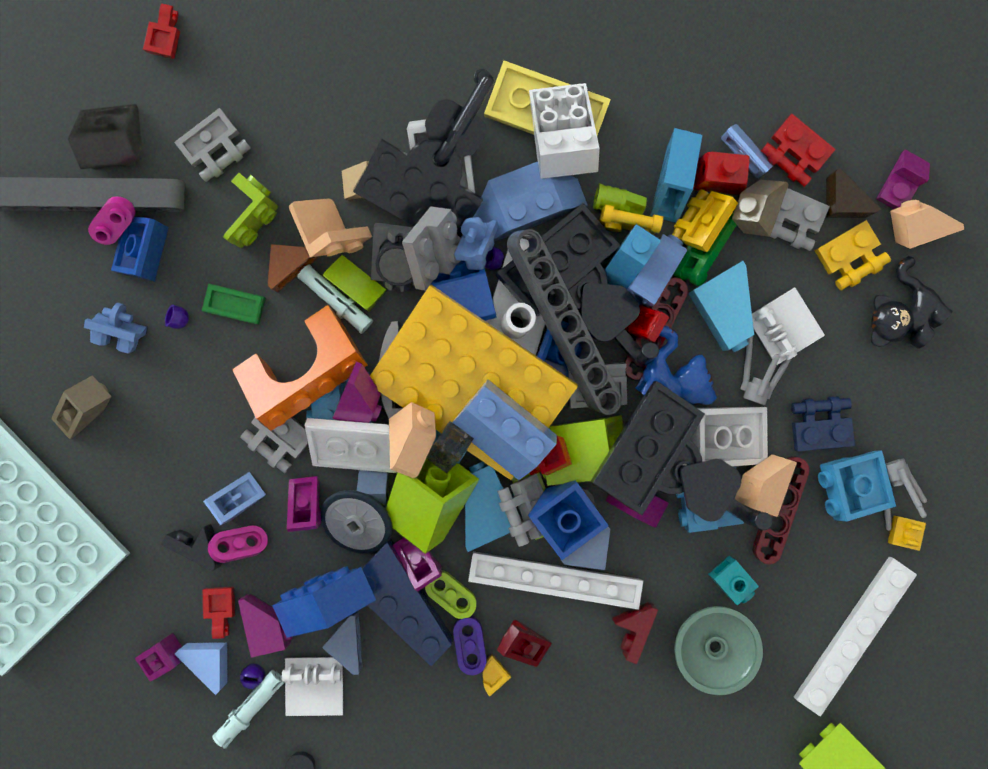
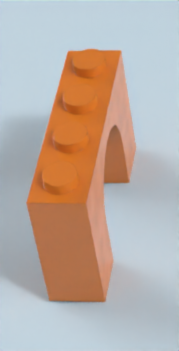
[232,305,368,431]

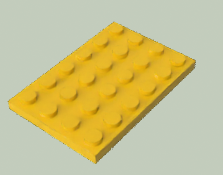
[370,285,578,480]

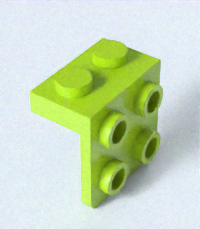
[223,173,279,248]

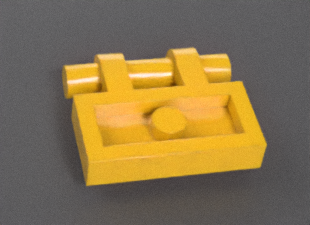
[672,189,738,252]
[814,220,891,291]

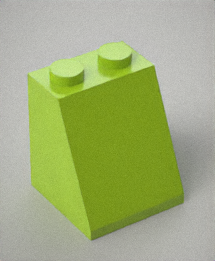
[543,415,624,486]
[386,447,479,554]
[799,722,886,769]

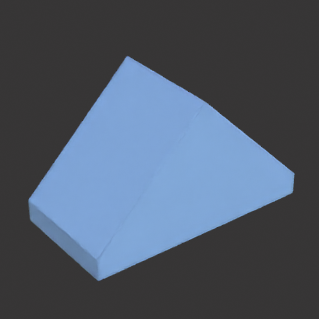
[203,472,266,525]
[175,643,227,695]

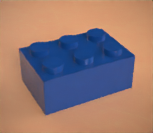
[272,566,376,637]

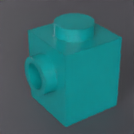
[708,556,759,605]

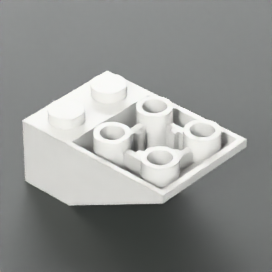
[529,83,599,179]

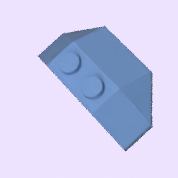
[473,162,588,242]

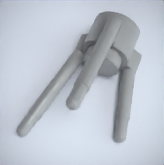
[740,336,792,405]
[884,458,927,531]

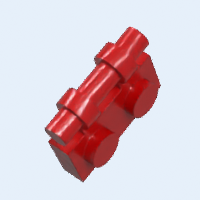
[761,114,836,187]

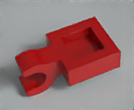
[143,3,180,59]
[529,436,572,475]
[202,587,235,639]

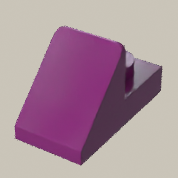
[876,149,930,209]
[287,476,321,532]
[393,537,442,591]

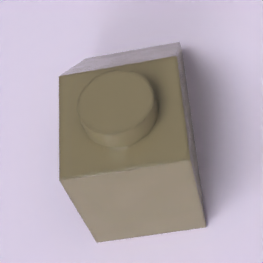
[732,179,789,237]
[51,375,112,439]

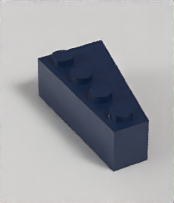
[362,538,453,666]

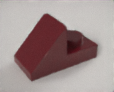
[612,602,658,664]
[497,620,552,667]

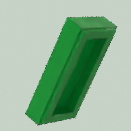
[202,283,266,325]

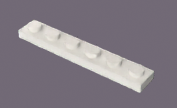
[468,551,643,610]
[794,557,917,717]

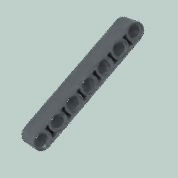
[0,177,185,212]
[507,229,622,415]

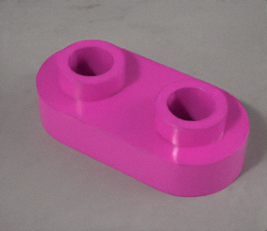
[88,196,135,245]
[208,526,268,563]

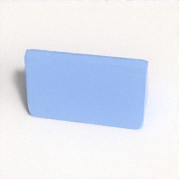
[721,124,773,179]

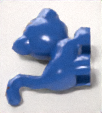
[635,326,717,405]

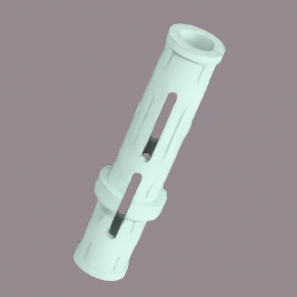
[297,264,373,334]
[212,670,285,748]

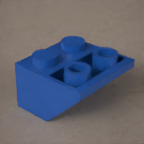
[430,261,497,321]

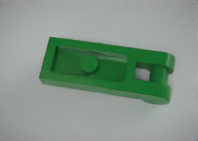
[674,213,737,286]

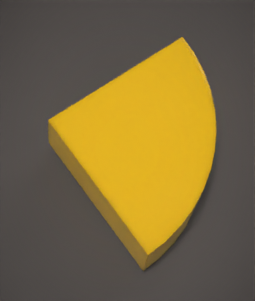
[483,654,511,696]

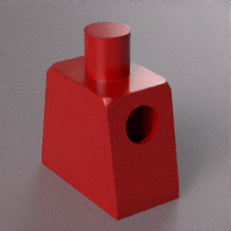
[693,152,750,195]

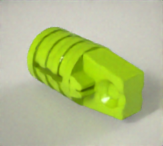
[593,183,647,215]

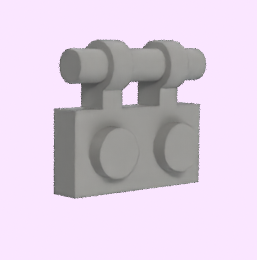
[174,108,251,182]
[770,188,830,251]
[240,417,308,473]
[497,474,543,547]

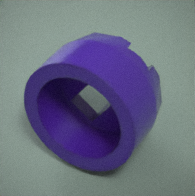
[484,247,505,270]
[165,304,189,329]
[240,664,265,689]

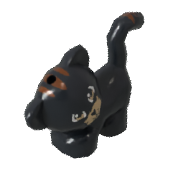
[871,256,953,349]

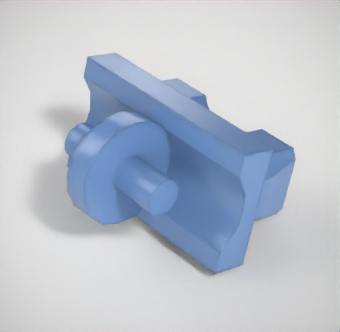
[454,217,499,270]
[84,303,147,353]

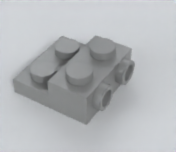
[402,207,461,291]

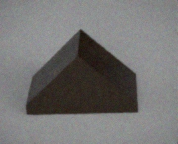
[826,168,881,218]

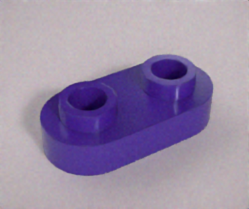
[453,616,487,675]

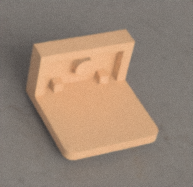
[289,198,372,257]

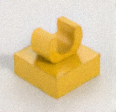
[887,515,926,551]

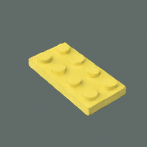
[484,61,611,135]

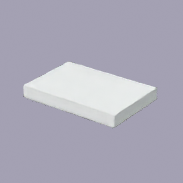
[305,418,396,473]

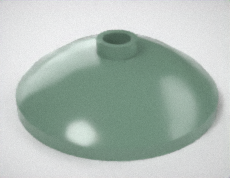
[674,606,763,695]

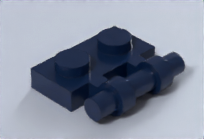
[791,396,855,451]

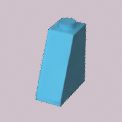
[688,261,754,352]

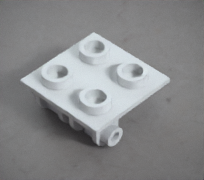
[752,287,825,365]
[282,657,343,716]

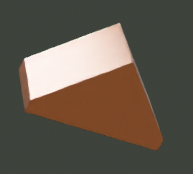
[268,244,320,293]

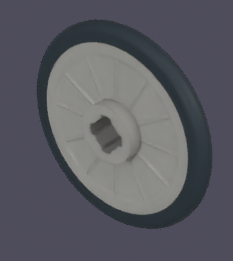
[320,490,392,554]

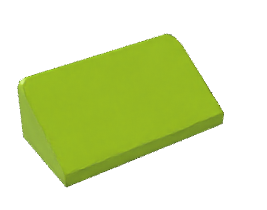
[323,255,387,312]

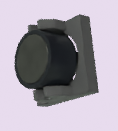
[371,223,414,292]

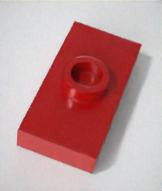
[625,305,669,343]

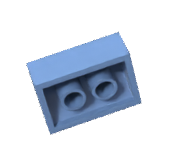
[450,379,557,480]

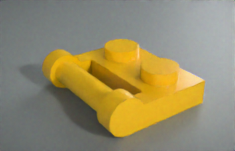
[599,204,663,235]

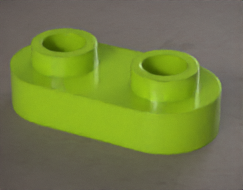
[425,570,476,619]

